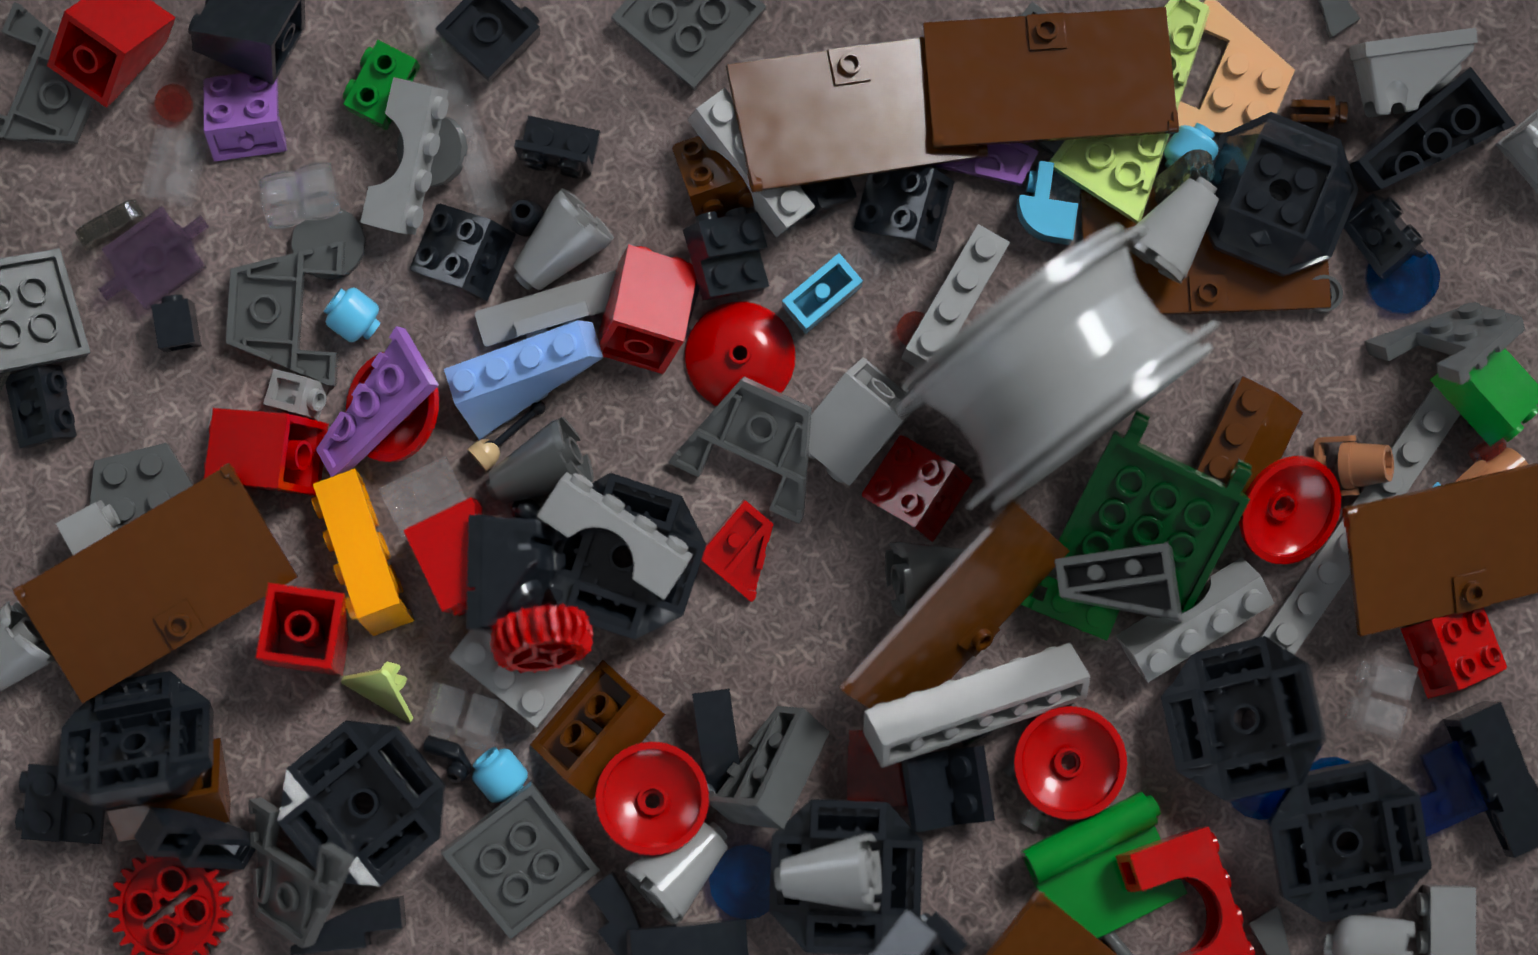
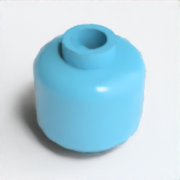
[1163,123,1219,180]
[323,287,381,343]
[472,747,528,803]

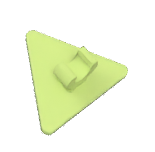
[341,661,413,723]

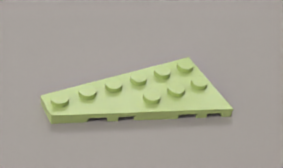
[1049,0,1210,224]

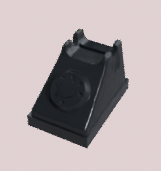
[466,514,566,633]

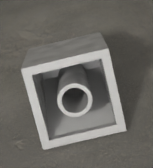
[808,357,914,486]

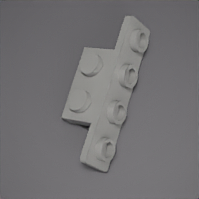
[475,271,616,346]

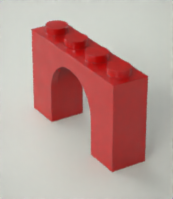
[1115,826,1256,955]

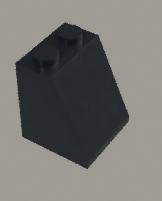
[188,0,305,85]

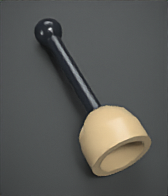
[467,401,546,472]

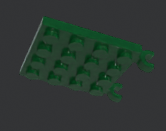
[1055,409,1252,614]

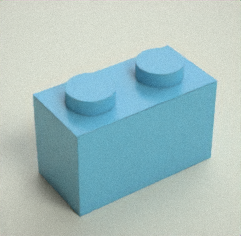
[782,253,863,334]

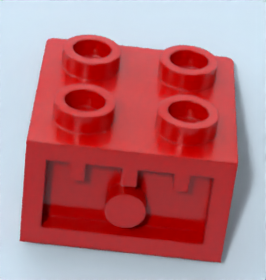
[862,435,973,542]
[1401,607,1507,699]

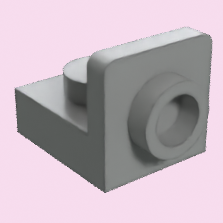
[263,369,329,419]

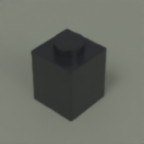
[151,294,202,353]

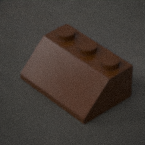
[1194,376,1303,493]
[530,660,666,800]
[106,738,231,842]

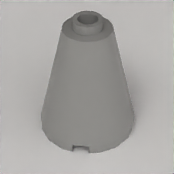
[1130,176,1219,284]
[513,188,614,290]
[0,601,56,692]
[624,822,728,925]
[774,833,882,911]

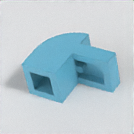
[1016,161,1078,245]

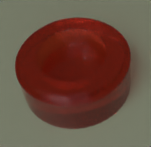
[155,84,194,122]
[897,311,925,347]
[1468,438,1507,464]

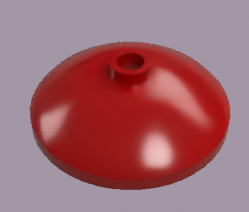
[685,301,796,406]
[346,352,439,462]
[1239,456,1341,564]
[1014,706,1127,820]
[595,742,709,856]

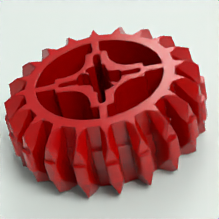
[490,604,593,673]

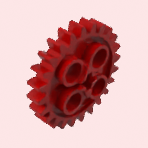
[108,854,233,955]

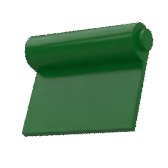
[1021,791,1187,938]

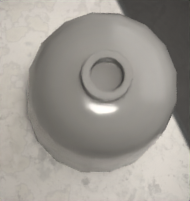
[1323,914,1415,955]

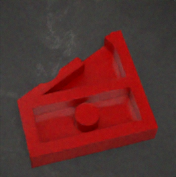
[702,499,773,602]

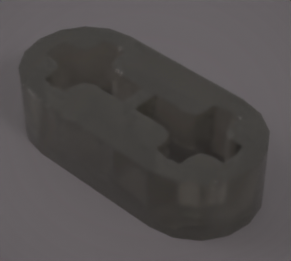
[1153,149,1215,205]
[75,199,146,250]

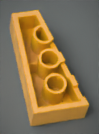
[311,468,414,636]

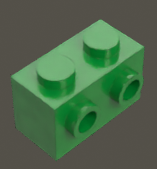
[343,40,421,131]

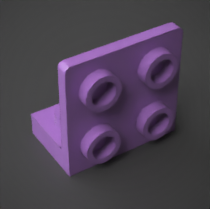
[203,73,287,162]

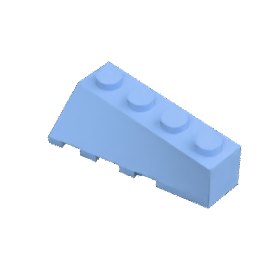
[444,320,604,440]

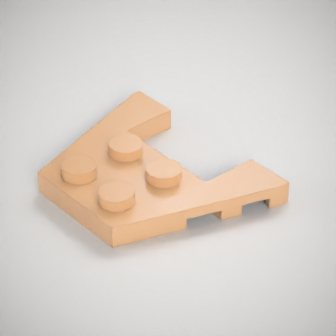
[1177,0,1295,134]

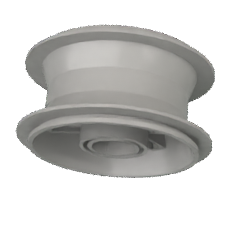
[895,224,1220,512]

